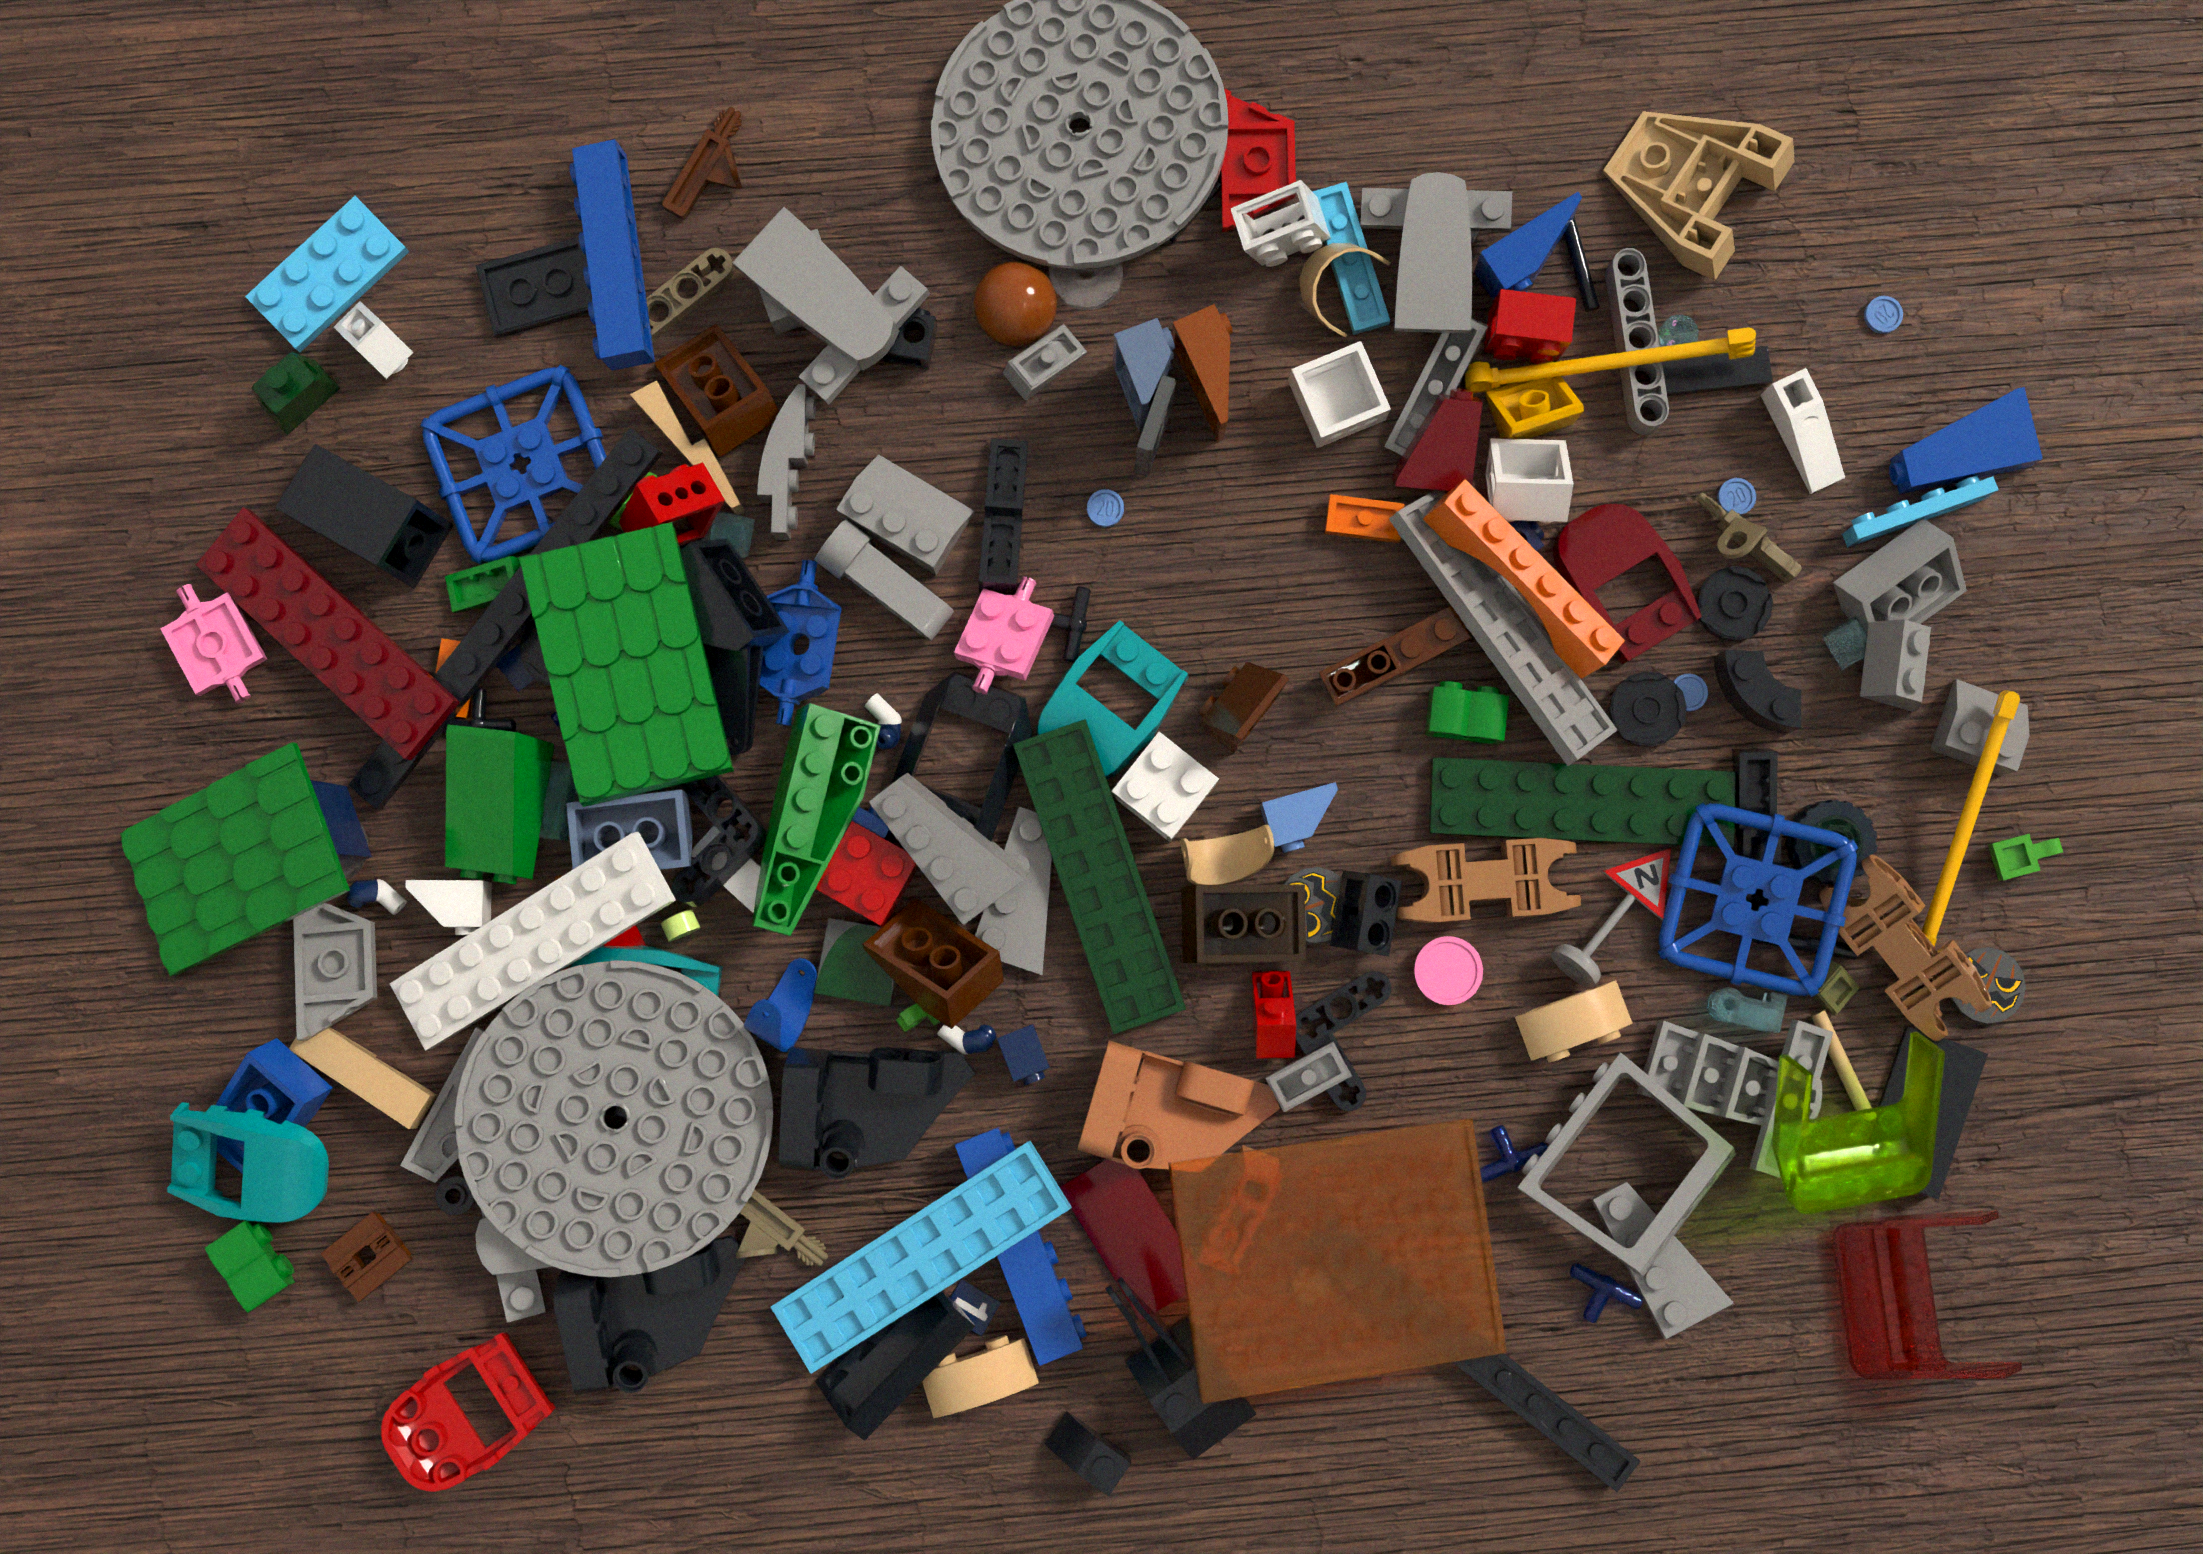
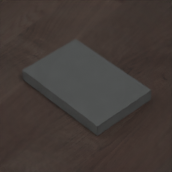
[1134,375,1176,477]

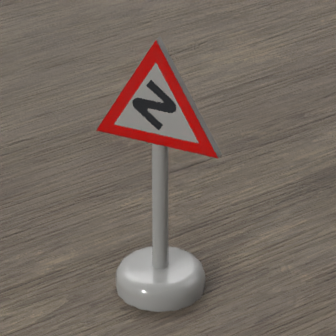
[1551,848,1671,988]

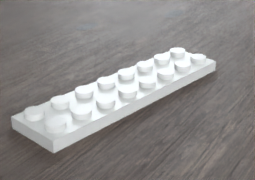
[390,832,676,1051]

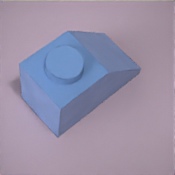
[1260,782,1338,854]

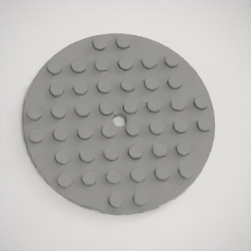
[931,0,1228,269]
[454,960,773,1277]

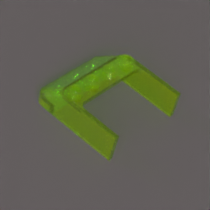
[1772,1032,1945,1214]

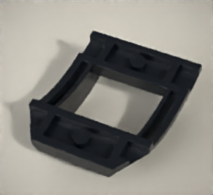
[891,671,1033,842]

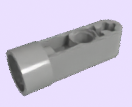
[814,518,954,641]

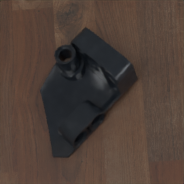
[779,1047,976,1180]
[554,1235,746,1395]

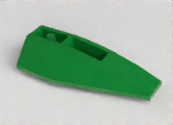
[752,703,881,936]

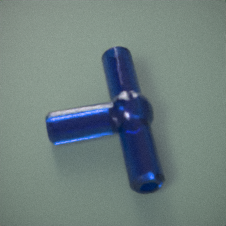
[1475,1125,1548,1184]
[1569,1263,1643,1323]

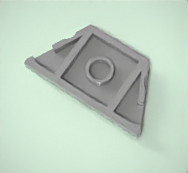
[293,903,377,1041]

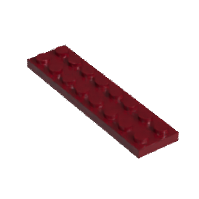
[196,507,460,760]

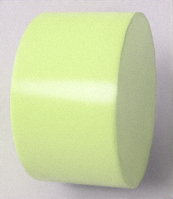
[661,910,700,942]

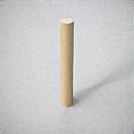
[1811,1010,1875,1121]

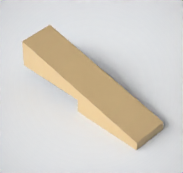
[630,380,745,516]
[289,1027,437,1129]

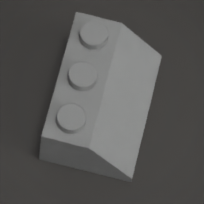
[836,454,975,575]
[1833,519,1967,642]

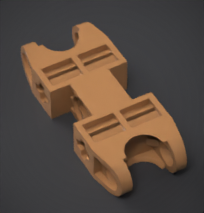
[1390,838,1581,924]
[1819,854,1992,1041]

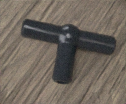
[1050,586,1091,662]
[443,688,516,733]

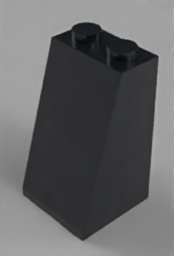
[276,444,454,589]

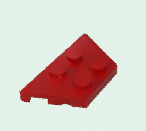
[1221,89,1296,232]

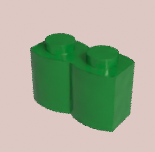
[1425,681,1509,745]
[205,1220,295,1313]

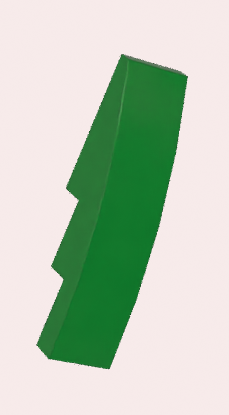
[445,554,530,613]

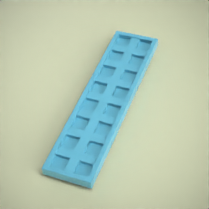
[771,1141,1072,1374]

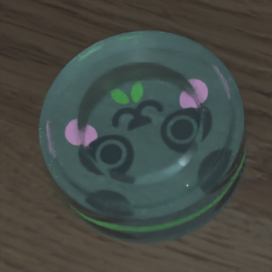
[1659,314,1699,347]

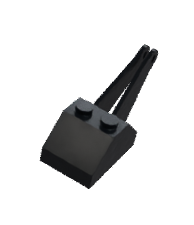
[680,538,790,755]
[1105,1276,1256,1460]

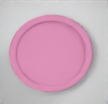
[1414,936,1483,1005]

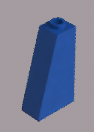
[1889,387,2043,495]

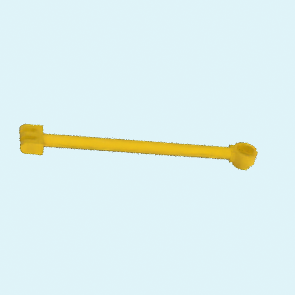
[1465,327,1756,393]
[1922,690,2020,947]

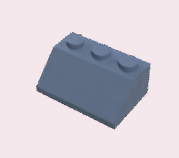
[1113,318,1175,433]
[566,790,693,870]

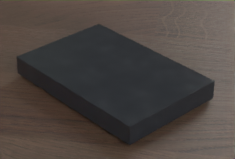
[475,237,592,339]

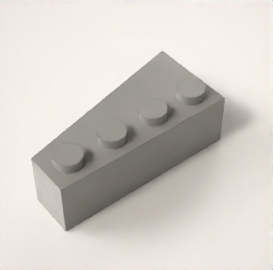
[869,773,1031,925]

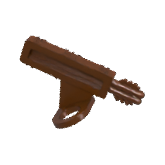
[662,107,743,220]

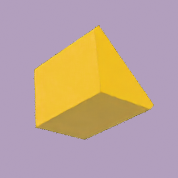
[1486,376,1584,439]

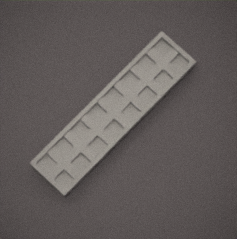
[1389,490,1617,766]

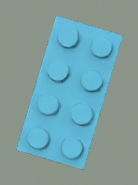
[245,196,409,352]

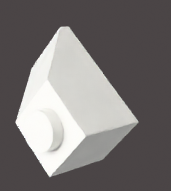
[334,301,413,379]
[406,880,492,936]

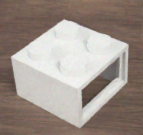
[1230,180,1331,267]
[1288,341,1391,448]
[1485,438,1573,523]
[1111,732,1219,842]

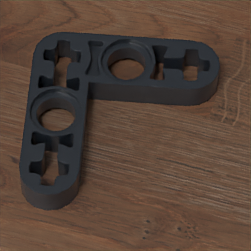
[672,775,766,907]
[1295,971,1391,1111]

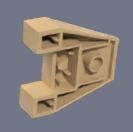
[1603,111,1795,281]

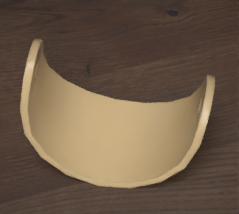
[1299,243,1391,338]
[1180,825,1274,885]

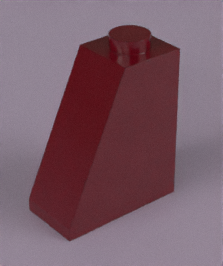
[1392,389,1483,491]

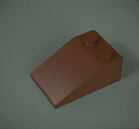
[654,323,779,457]
[1198,662,1289,753]
[863,898,1004,1029]

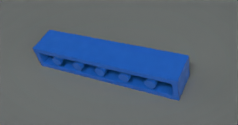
[569,139,655,371]
[955,1127,1087,1366]

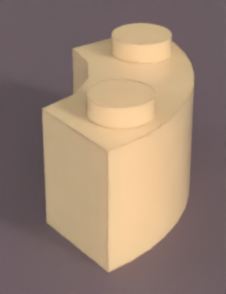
[1515,980,1633,1063]
[922,1335,1039,1418]

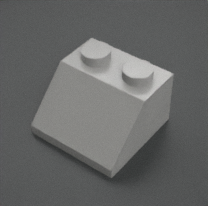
[1860,619,1931,712]
[1930,679,2030,776]

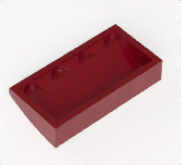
[1060,1152,1207,1320]

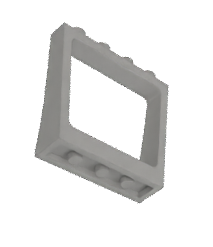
[1517,1052,1736,1277]

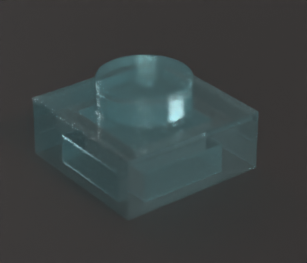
[710,511,755,558]
[1822,616,1867,670]

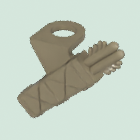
[1696,493,1802,584]
[736,1189,828,1267]

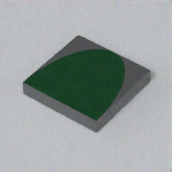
[814,918,895,1007]

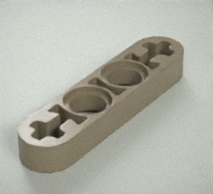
[646,248,735,342]

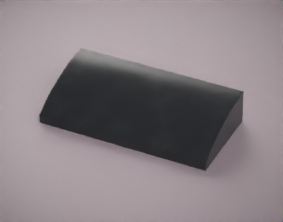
[1856,1027,1988,1200]
[815,1290,975,1441]

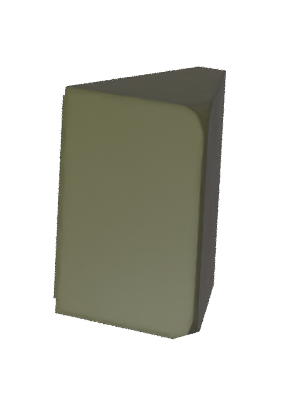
[1808,960,1860,1016]

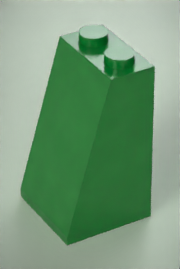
[445,725,554,885]

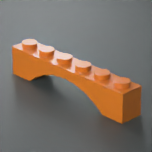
[1423,479,1625,679]

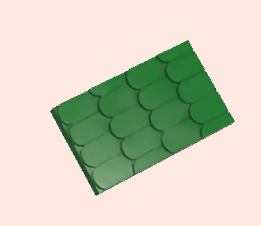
[519,522,734,807]
[120,742,372,976]

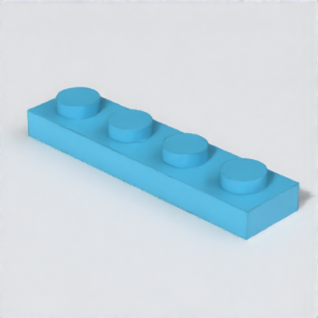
[1312,182,1390,335]
[1842,475,1999,548]

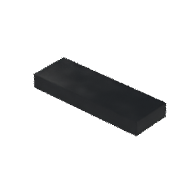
[1662,346,1773,396]

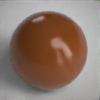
[974,261,1057,346]

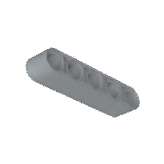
[1605,248,1669,435]

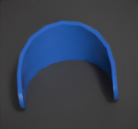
[744,958,817,1053]

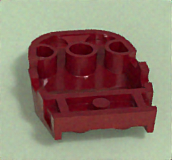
[1553,504,1702,665]

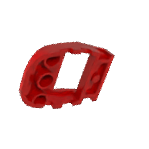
[381,1332,556,1492]

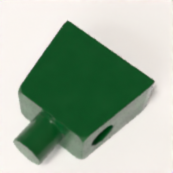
[251,352,341,435]

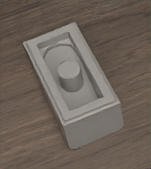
[1003,324,1087,400]
[1265,1042,1352,1112]

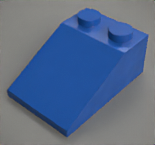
[1474,192,1582,301]
[215,1038,333,1174]

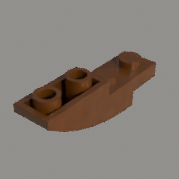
[1319,606,1471,706]

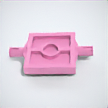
[954,577,1054,694]
[160,584,268,704]

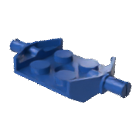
[760,560,842,726]

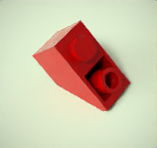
[1252,971,1296,1059]

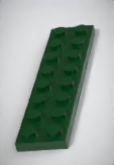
[1013,719,1186,1034]
[1429,757,1736,848]

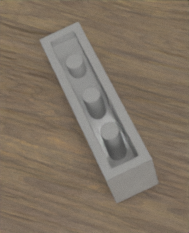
[1384,318,1489,456]

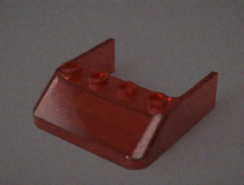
[1832,1210,2022,1379]

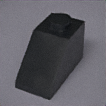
[1045,1411,1131,1496]

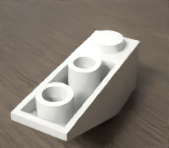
[1760,368,1845,494]

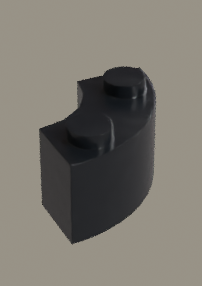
[1714,650,1801,733]

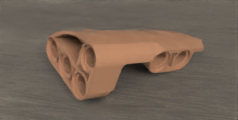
[1077,1040,1280,1172]

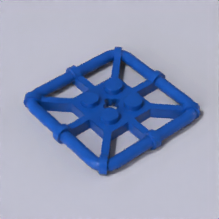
[420,365,607,565]
[1657,802,1858,997]

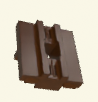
[321,1211,413,1302]

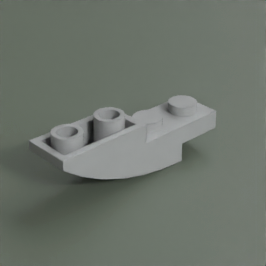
[757,384,816,540]

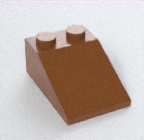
[1171,304,1233,442]

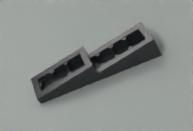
[978,438,1028,595]
[1732,748,1781,905]

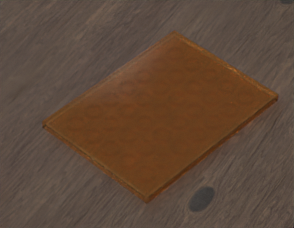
[1168,1118,1507,1403]

